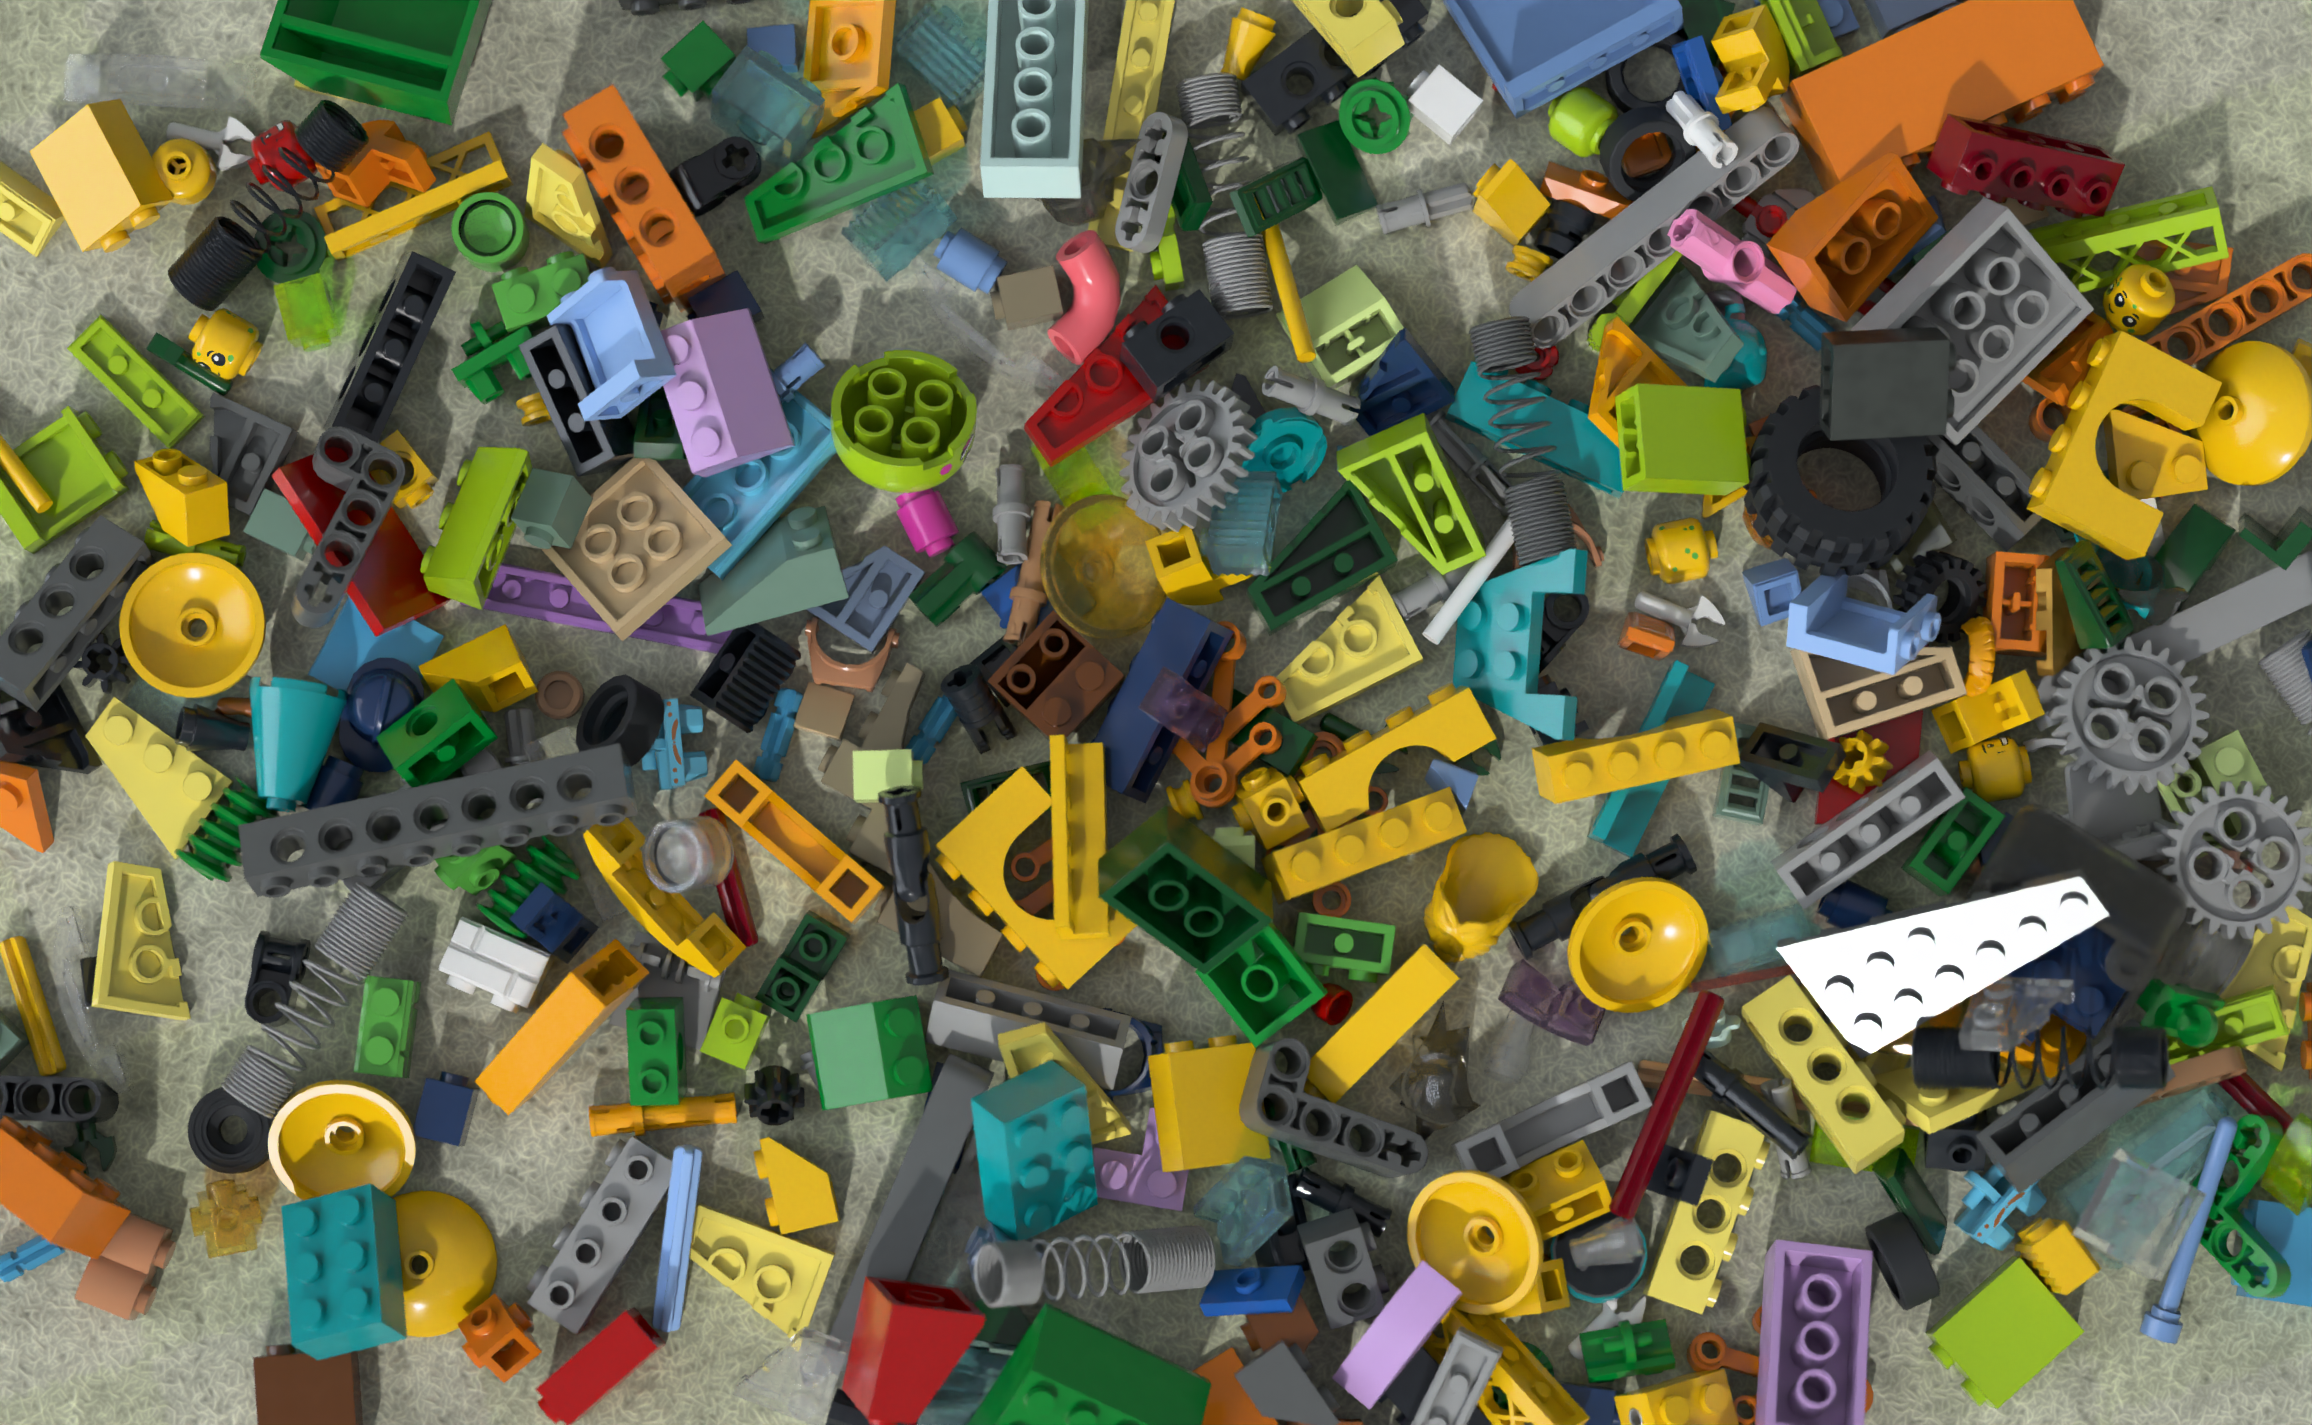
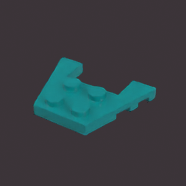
[1453,549,1588,741]

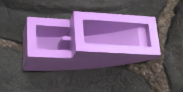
[1332,1260,1462,1410]

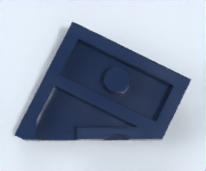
[1348,327,1455,436]

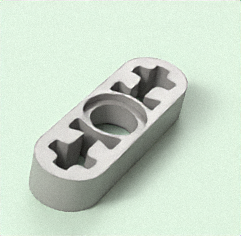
[1115,112,1188,253]

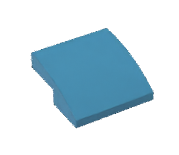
[308,596,444,692]

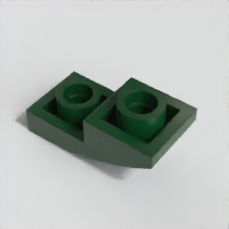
[2135,504,2236,612]
[1229,688,1318,778]
[755,910,850,1022]

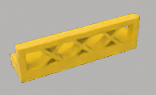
[314,131,513,262]
[1050,735,1111,939]
[1423,1307,1590,1425]

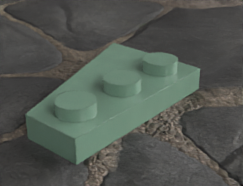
[1628,260,1744,382]

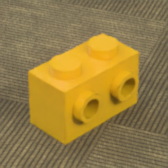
[1499,1140,1611,1241]

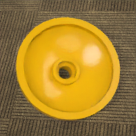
[2189,341,2312,486]
[119,553,266,698]
[1568,877,1709,1013]
[268,1080,416,1200]
[1407,1170,1543,1315]
[393,1191,498,1337]

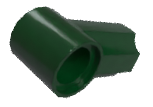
[908,531,1007,628]

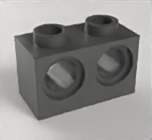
[1297,1207,1390,1330]

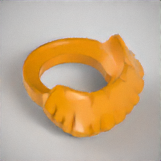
[1961,616,1995,697]

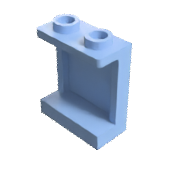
[547,267,677,421]
[1786,569,1941,675]

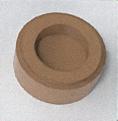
[535,671,585,720]

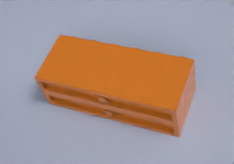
[1780,0,2104,193]

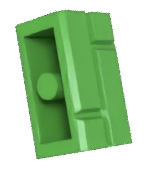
[353,975,421,1078]

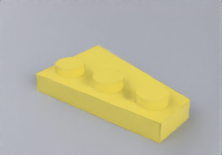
[524,143,613,269]
[1273,575,1423,725]
[85,697,234,860]
[91,861,191,1020]
[2213,906,2312,1072]
[997,1022,1132,1145]
[1873,1056,2044,1134]

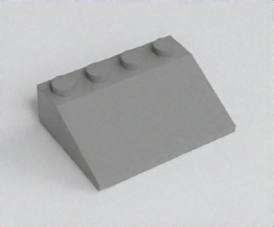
[1850,198,2094,445]

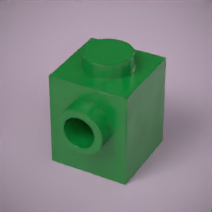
[660,20,739,102]

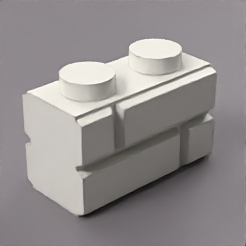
[439,917,555,1014]

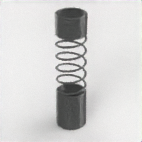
[1469,316,1578,566]

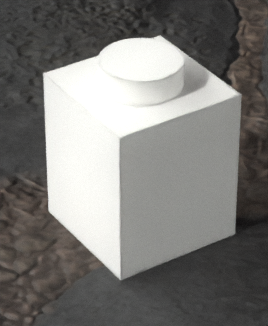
[1406,64,1483,145]

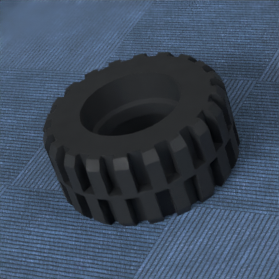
[1743,385,1937,577]

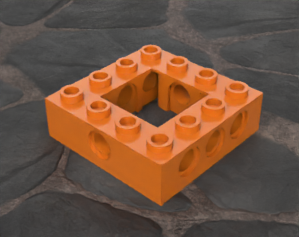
[562,84,726,312]

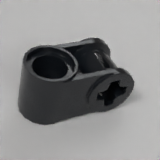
[668,136,762,218]
[1539,593,1590,674]
[245,930,311,1027]

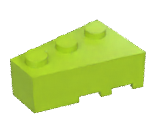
[1336,413,1486,575]

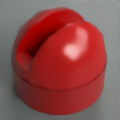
[1311,983,1353,1026]

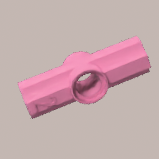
[1667,209,1797,314]

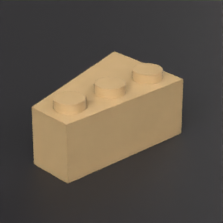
[1790,647,1967,740]

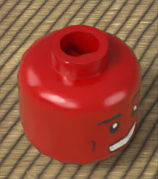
[247,120,318,192]

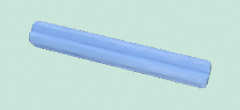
[652,1144,703,1332]

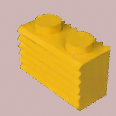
[2014,1217,2102,1295]

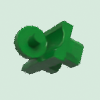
[451,319,534,405]
[2134,977,2226,1047]
[1579,1319,1676,1384]

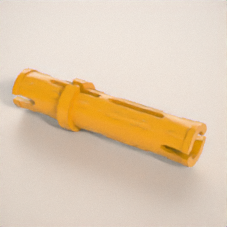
[589,1092,737,1137]

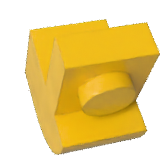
[1711,4,1790,114]
[1145,525,1263,606]
[1931,670,2045,754]

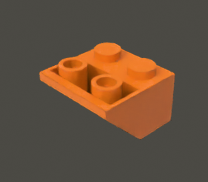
[1983,551,2050,658]

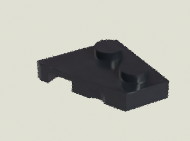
[0,684,103,774]

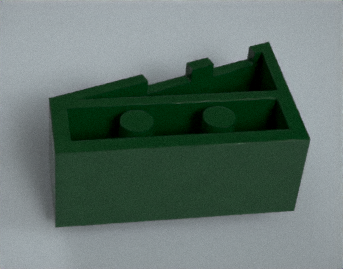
[1246,480,1398,636]

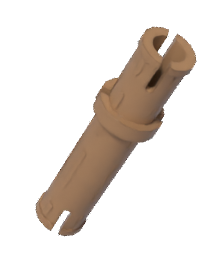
[1003,500,1065,646]

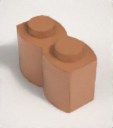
[75,1212,176,1320]

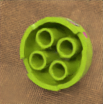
[830,350,977,493]

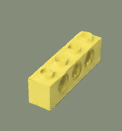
[1291,0,1405,78]
[1742,975,1906,1174]
[1643,1110,1770,1315]

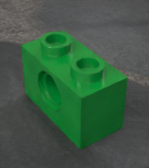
[376,679,498,788]
[1901,787,2005,897]
[626,997,688,1106]

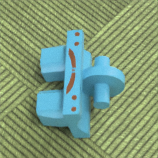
[641,698,708,791]
[1954,1164,2047,1251]

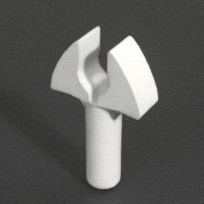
[166,116,255,170]
[1634,591,1725,648]
[1568,1296,1646,1360]

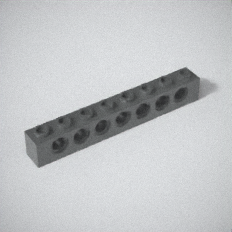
[238,743,638,898]

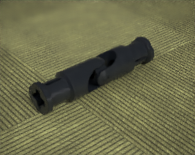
[878,785,949,986]
[1507,833,1697,961]

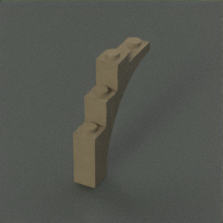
[818,663,1004,978]

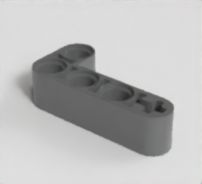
[291,426,405,628]
[1239,1038,1428,1178]

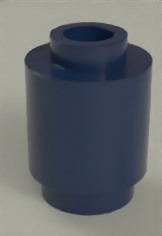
[301,755,364,810]
[1816,880,1893,929]

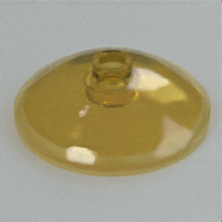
[1040,494,1167,639]

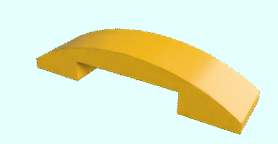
[583,818,747,978]

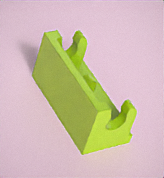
[1758,0,1844,79]

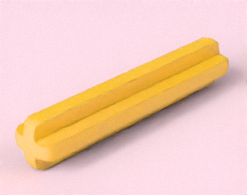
[0,936,67,1076]

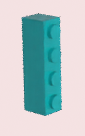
[1445,361,1624,499]

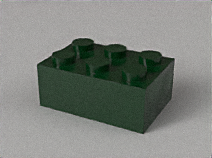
[1098,804,1274,975]

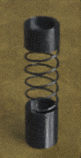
[168,100,369,311]
[1911,1026,2169,1090]

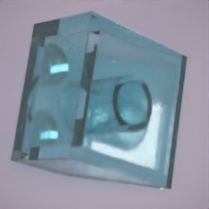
[710,45,825,170]

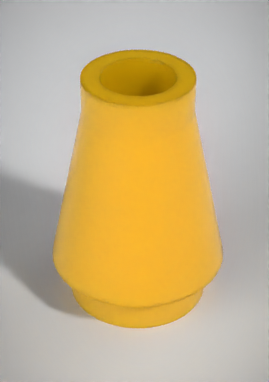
[1221,7,1276,81]

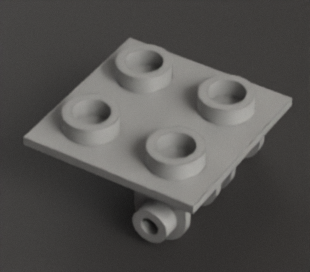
[609,931,727,1050]

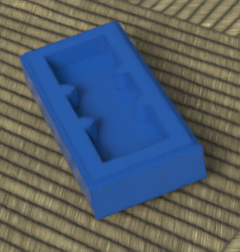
[1671,35,1732,131]
[1199,1265,1306,1317]

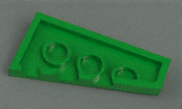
[744,82,934,244]

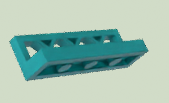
[1587,660,1715,858]

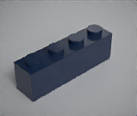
[1090,598,1234,804]

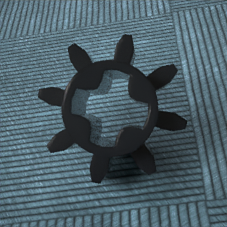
[74,632,131,694]
[744,1065,805,1126]

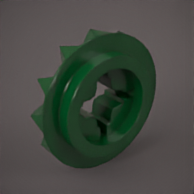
[254,209,329,286]

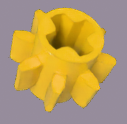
[1833,730,1893,794]

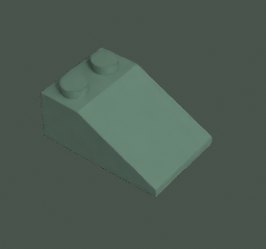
[698,506,849,636]

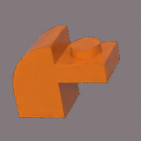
[315,120,436,208]

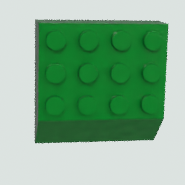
[260,0,492,125]
[967,1302,1211,1425]

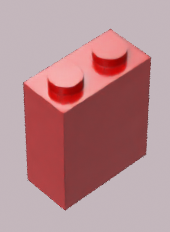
[536,1307,666,1425]

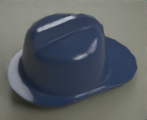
[339,658,424,772]

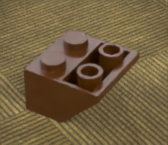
[988,610,1125,742]

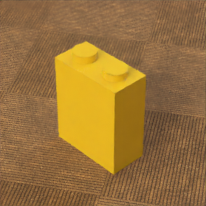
[30,99,173,253]
[1148,1035,1271,1172]

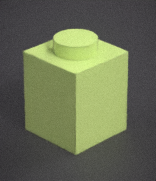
[853,749,924,803]

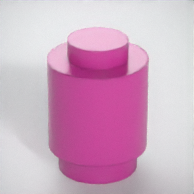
[895,488,959,558]

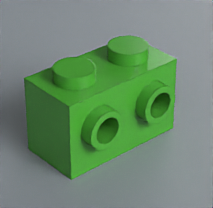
[491,251,592,335]
[1293,912,1396,983]

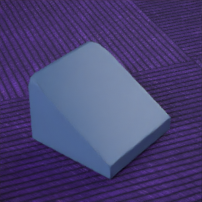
[747,24,799,76]
[1742,558,1802,627]
[1424,759,1478,817]

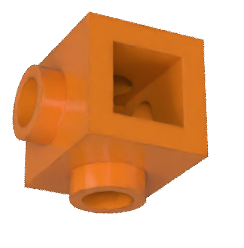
[457,1293,542,1383]

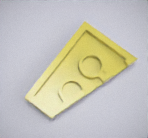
[690,1203,836,1347]

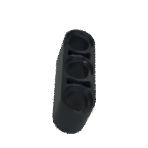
[0,1075,119,1123]

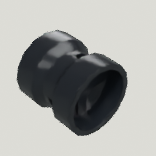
[1533,200,1596,260]

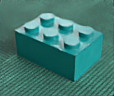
[971,1060,1098,1241]
[281,1183,407,1360]

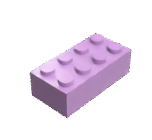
[1755,1239,1873,1425]

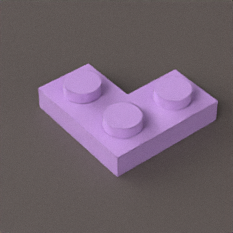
[1093,1107,1189,1211]

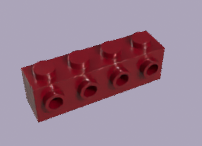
[1926,114,2125,219]

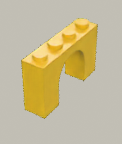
[2027,330,2222,560]
[935,766,1137,989]

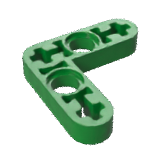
[2179,1114,2291,1298]

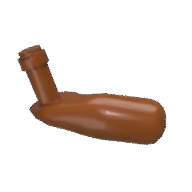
[214,697,252,718]

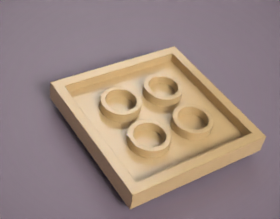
[541,457,732,642]

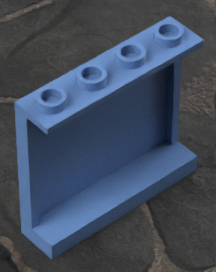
[1442,0,1683,119]

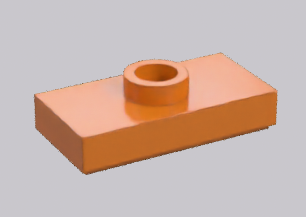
[1539,161,1634,219]

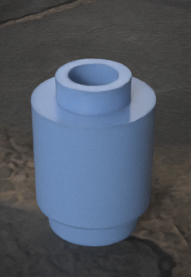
[933,227,1008,294]

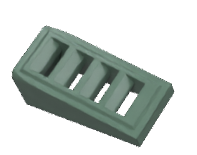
[1712,722,1769,826]

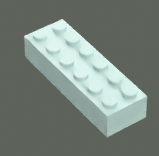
[980,0,1089,198]

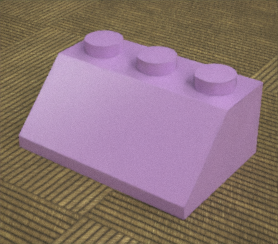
[660,308,795,478]

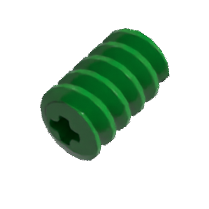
[174,775,280,882]
[475,835,581,939]

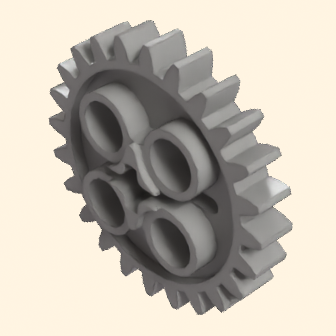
[1119,379,1257,532]
[2049,637,2210,795]
[2156,781,2312,939]

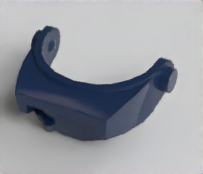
[1100,1008,1163,1102]

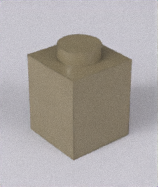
[990,265,1063,331]

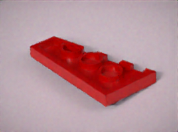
[1024,285,1209,467]

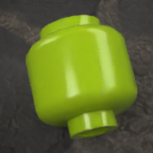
[1548,86,1618,158]

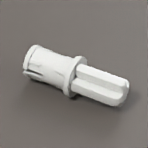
[1666,91,1738,168]

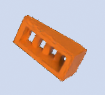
[1617,612,1675,661]

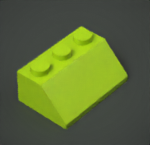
[420,447,533,610]

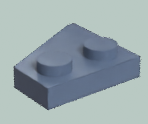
[806,546,926,654]

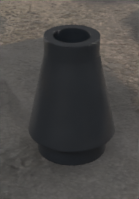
[175,704,250,751]

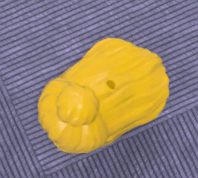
[1423,832,1539,963]

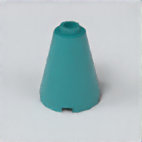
[249,677,348,813]

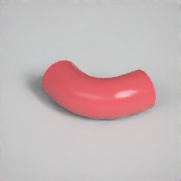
[1047,230,1121,365]

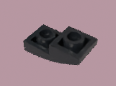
[1646,1144,1714,1207]

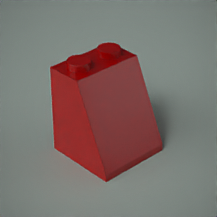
[842,1276,986,1425]

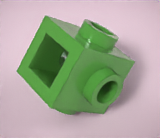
[434,816,517,896]

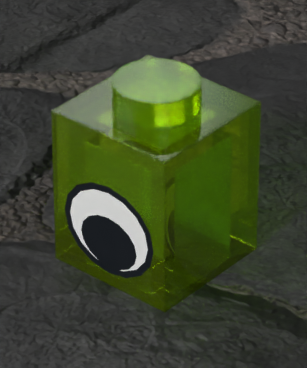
[273,273,342,352]

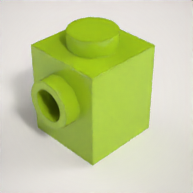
[700,993,770,1070]

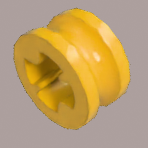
[1505,245,1554,282]
[516,392,552,426]
[1166,779,1204,820]

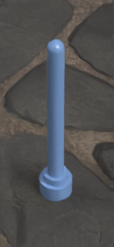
[2140,1116,2237,1344]

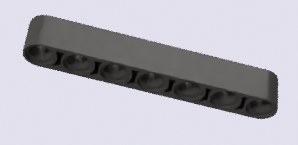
[819,1053,994,1372]

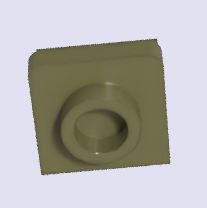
[1885,501,1957,575]

